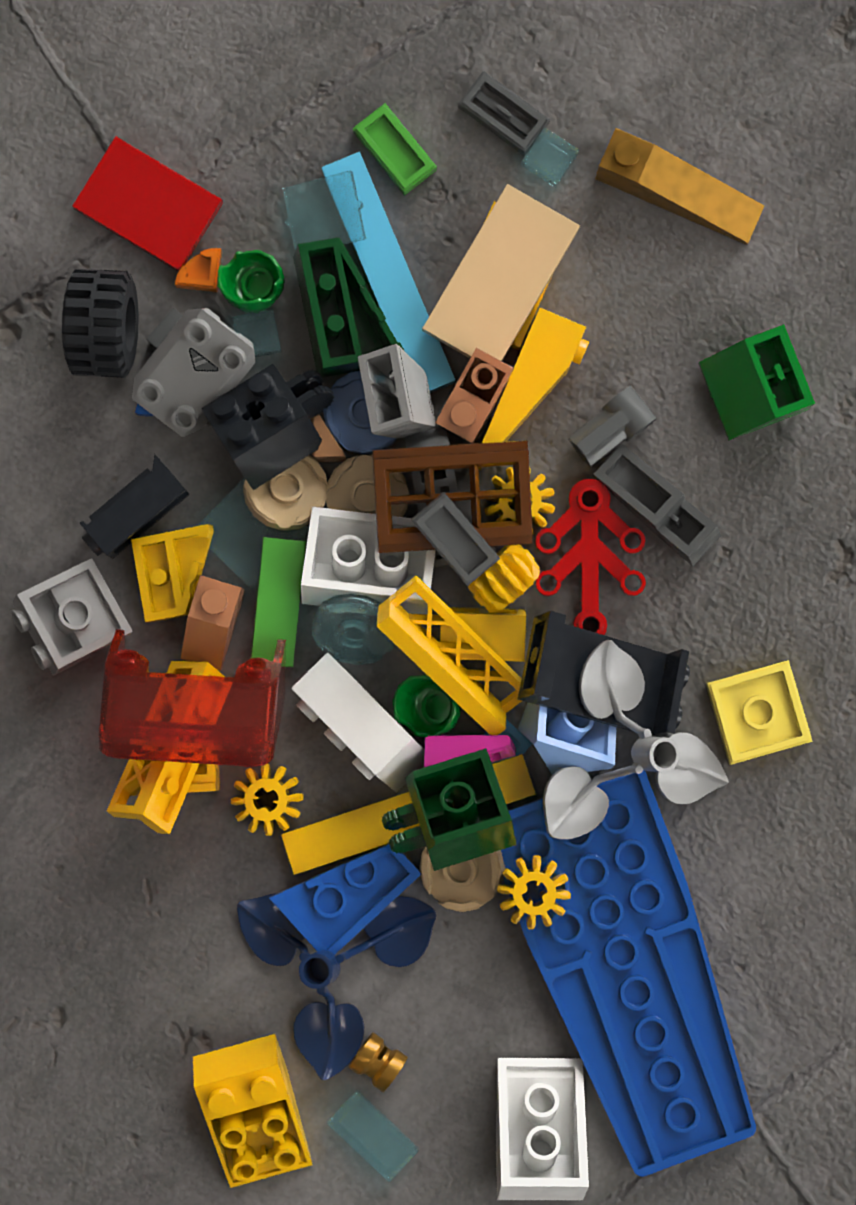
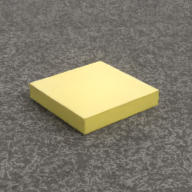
[706,660,813,765]

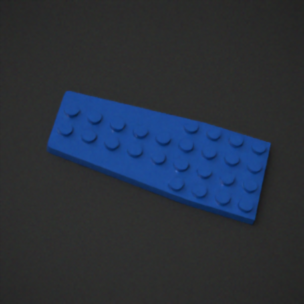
[501,765,756,1177]

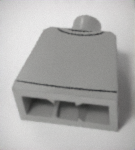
[358,344,436,439]

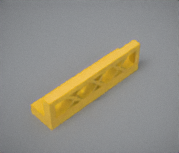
[376,576,522,735]
[107,661,233,834]

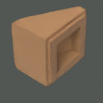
[311,415,346,462]

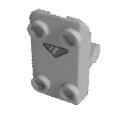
[132,308,255,437]

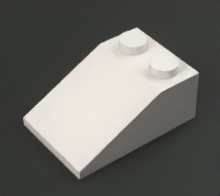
[496,1058,589,1200]

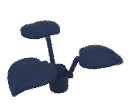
[237,893,437,1080]

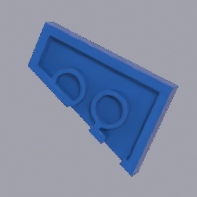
[268,844,421,954]

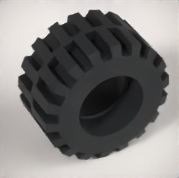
[62,269,139,378]

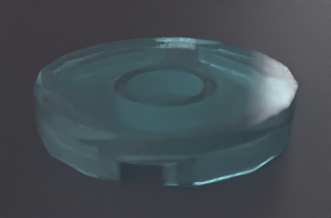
[312,593,395,665]

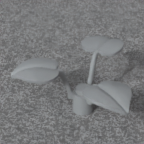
[543,640,729,839]

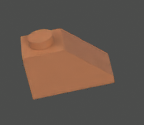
[180,575,246,671]

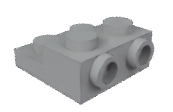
[10,558,133,676]

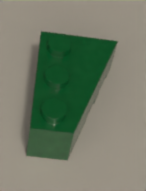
[293,237,405,378]

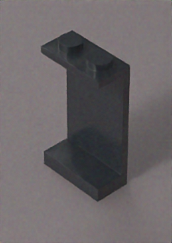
[518,611,690,737]

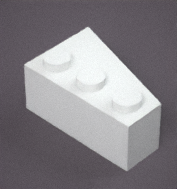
[291,652,425,793]

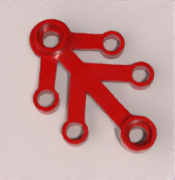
[535,479,646,635]

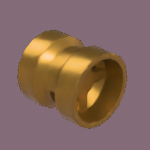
[348,1032,408,1092]

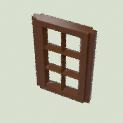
[372,440,533,553]

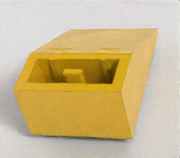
[193,1034,312,1188]

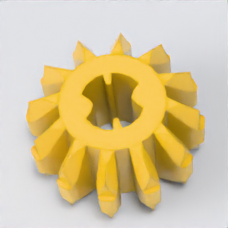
[484,467,555,532]
[468,544,540,613]
[231,763,304,836]
[497,855,571,929]

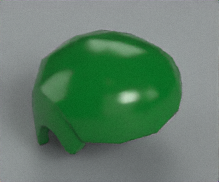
[217,250,285,313]
[392,674,462,738]

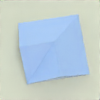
[518,702,617,775]

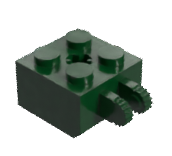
[382,748,517,871]

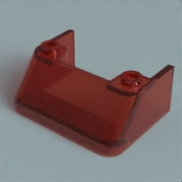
[99,629,286,767]

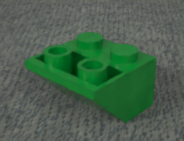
[698,324,815,441]

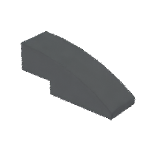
[594,444,721,566]

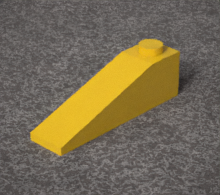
[478,308,589,471]

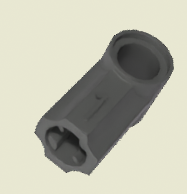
[568,385,657,467]

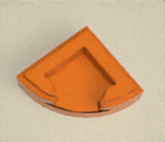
[175,248,222,292]

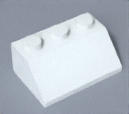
[301,507,436,614]

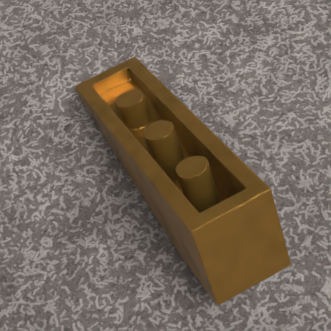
[595,128,764,245]

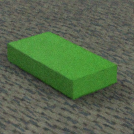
[353,103,437,196]

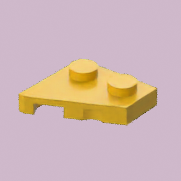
[131,524,214,623]

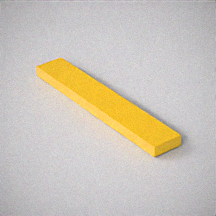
[281,754,536,875]

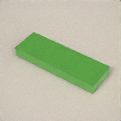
[250,537,306,667]

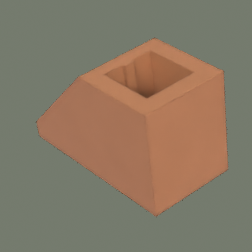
[435,347,514,443]

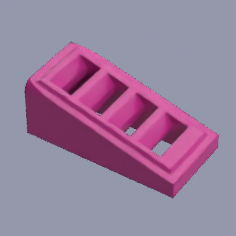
[424,735,516,768]

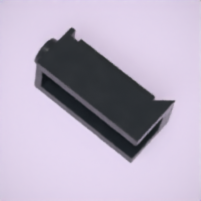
[80,454,190,559]

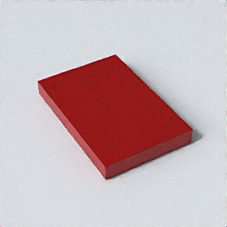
[72,136,223,272]

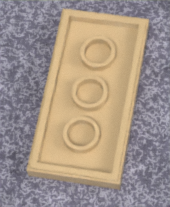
[422,184,580,361]

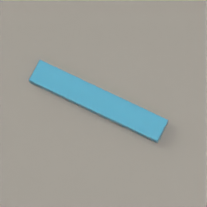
[321,151,456,393]

